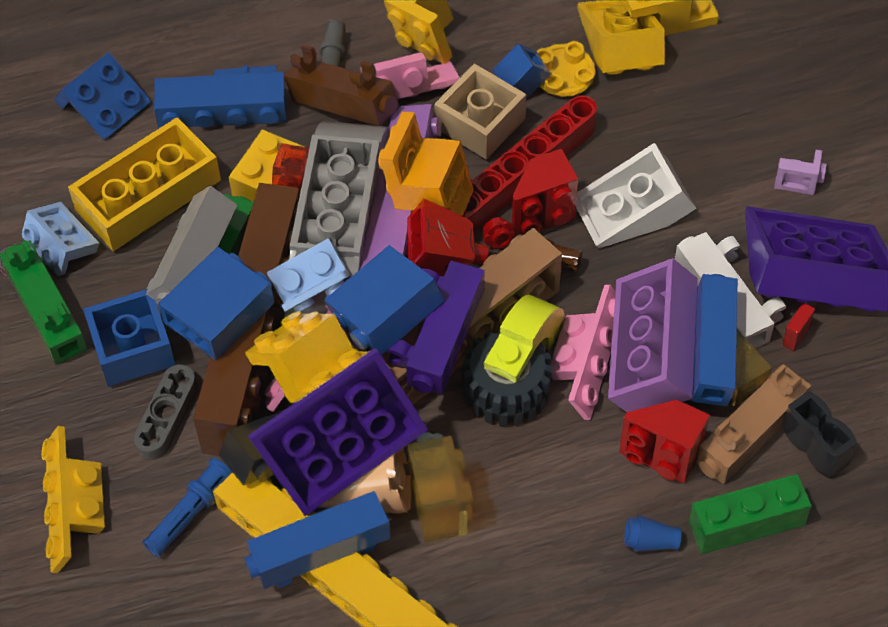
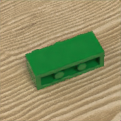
[688,474,812,555]

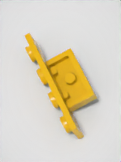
[41,426,105,573]

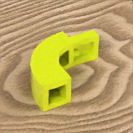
[484,294,565,383]

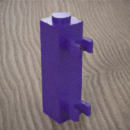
[387,261,485,395]

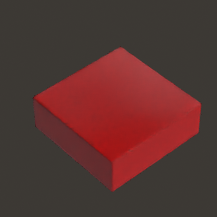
[782,303,815,352]

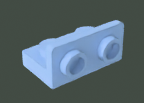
[22,202,99,276]
[266,238,351,312]

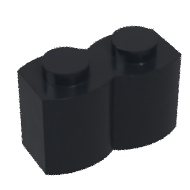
[783,392,857,477]

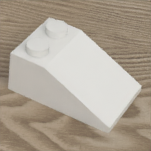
[576,143,696,249]

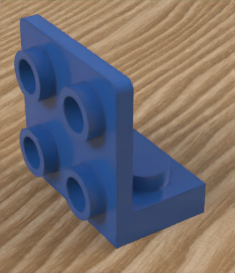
[54,52,150,140]

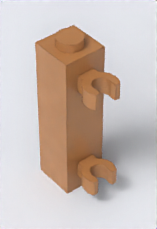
[696,364,812,485]

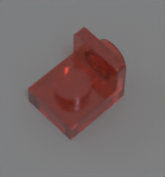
[272,143,309,192]

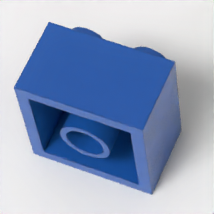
[83,289,175,387]

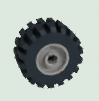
[462,329,552,426]

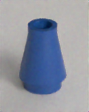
[624,515,681,552]

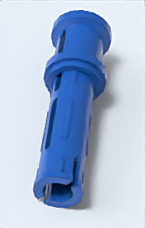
[142,457,232,558]

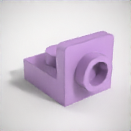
[774,150,827,195]

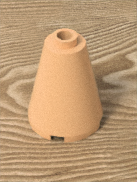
[319,448,412,514]

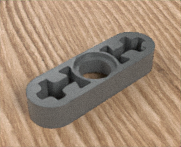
[134,365,197,460]

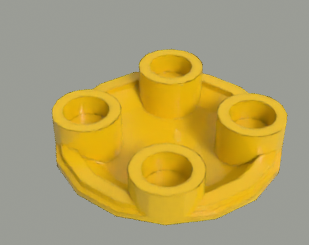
[537,41,596,97]

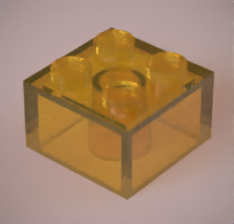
[408,436,473,543]

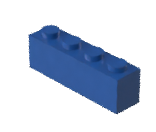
[154,72,287,129]

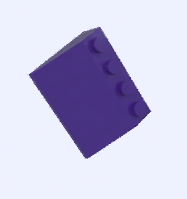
[745,206,888,312]
[248,348,428,516]

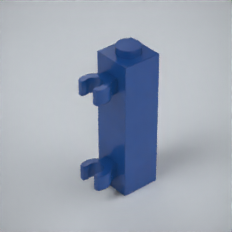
[692,274,738,406]
[244,491,391,589]

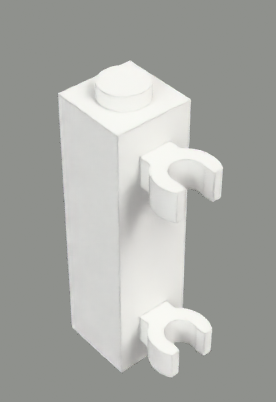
[675,232,786,356]

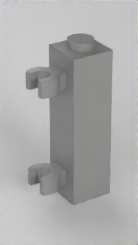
[146,186,237,306]

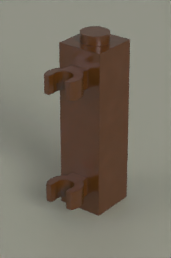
[283,45,399,126]

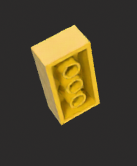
[68,117,221,252]

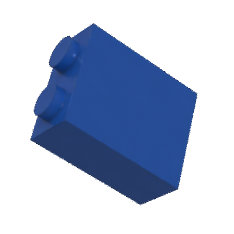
[324,245,444,355]
[158,247,274,360]

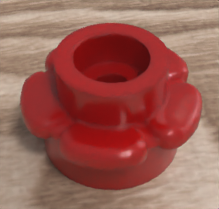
[483,217,515,249]

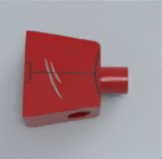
[407,199,489,277]

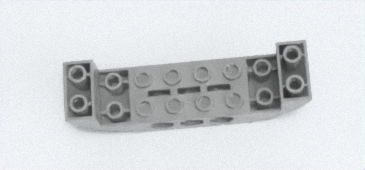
[285,121,389,317]

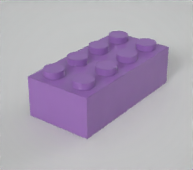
[608,258,698,412]

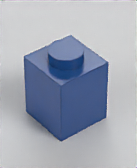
[492,44,551,99]

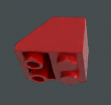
[512,149,578,238]
[619,399,710,484]

